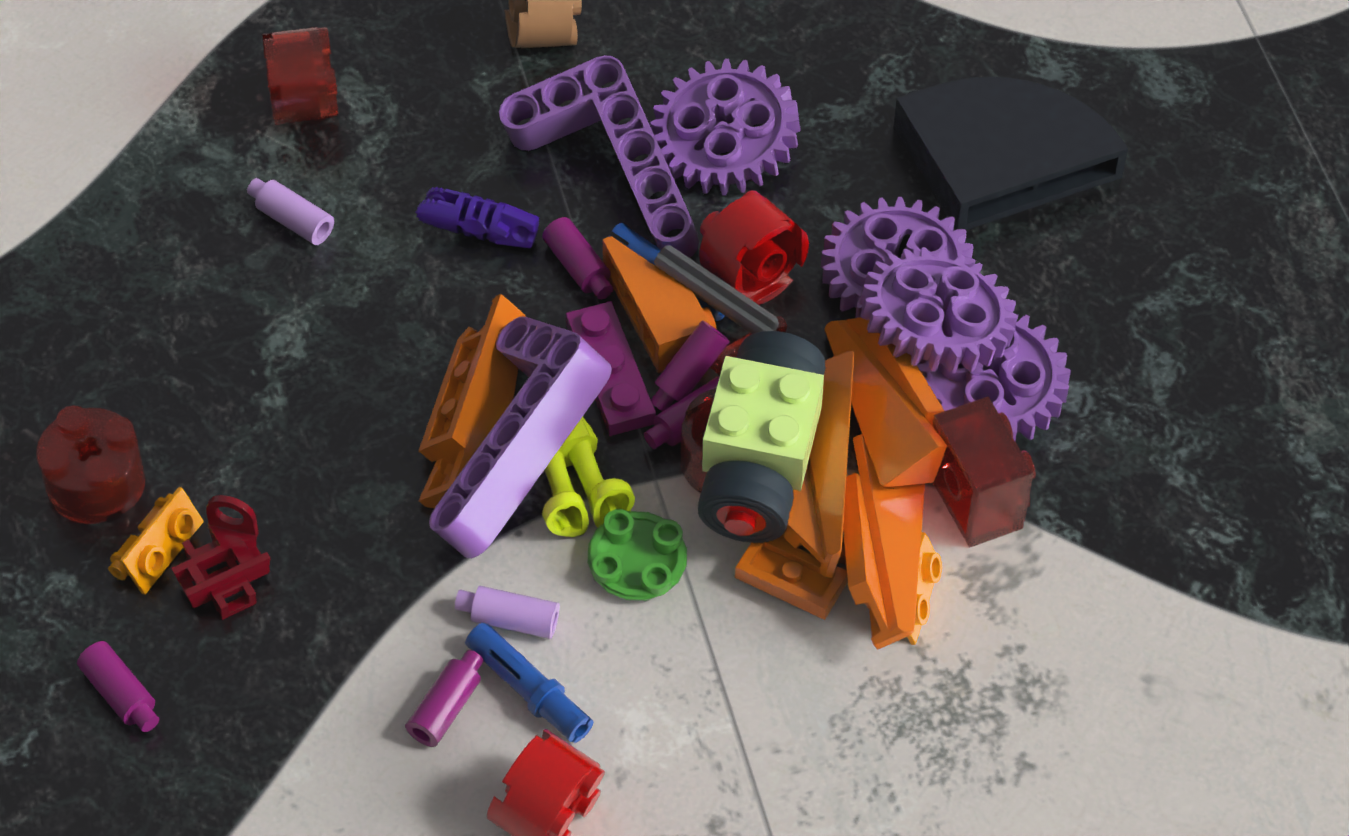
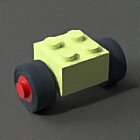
[698,331,826,543]

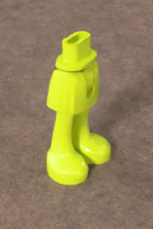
[542,417,635,537]

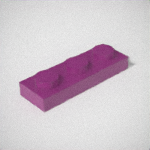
[566,301,656,436]

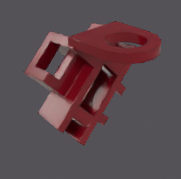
[171,495,270,620]

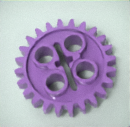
[650,59,800,195]
[821,197,975,318]
[859,247,1018,373]
[917,315,1070,447]

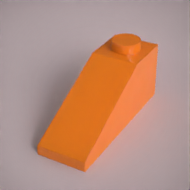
[603,236,717,374]

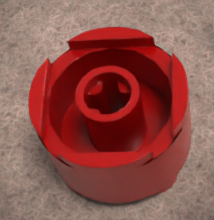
[699,190,809,305]
[487,729,605,836]

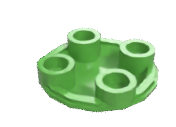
[587,509,687,601]

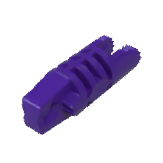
[415,187,539,248]

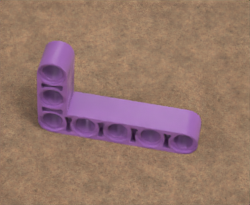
[499,55,699,258]
[429,317,612,559]

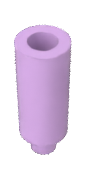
[247,178,334,245]
[455,586,560,639]

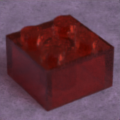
[933,396,1036,548]

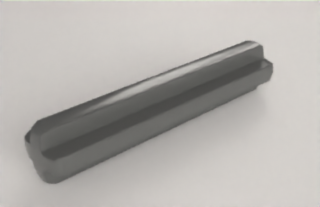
[654,245,779,334]

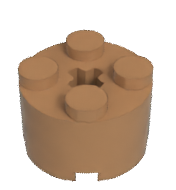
[505,0,582,48]

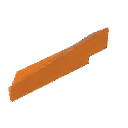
[419,294,526,508]
[824,317,947,487]
[783,351,854,578]
[843,434,925,650]

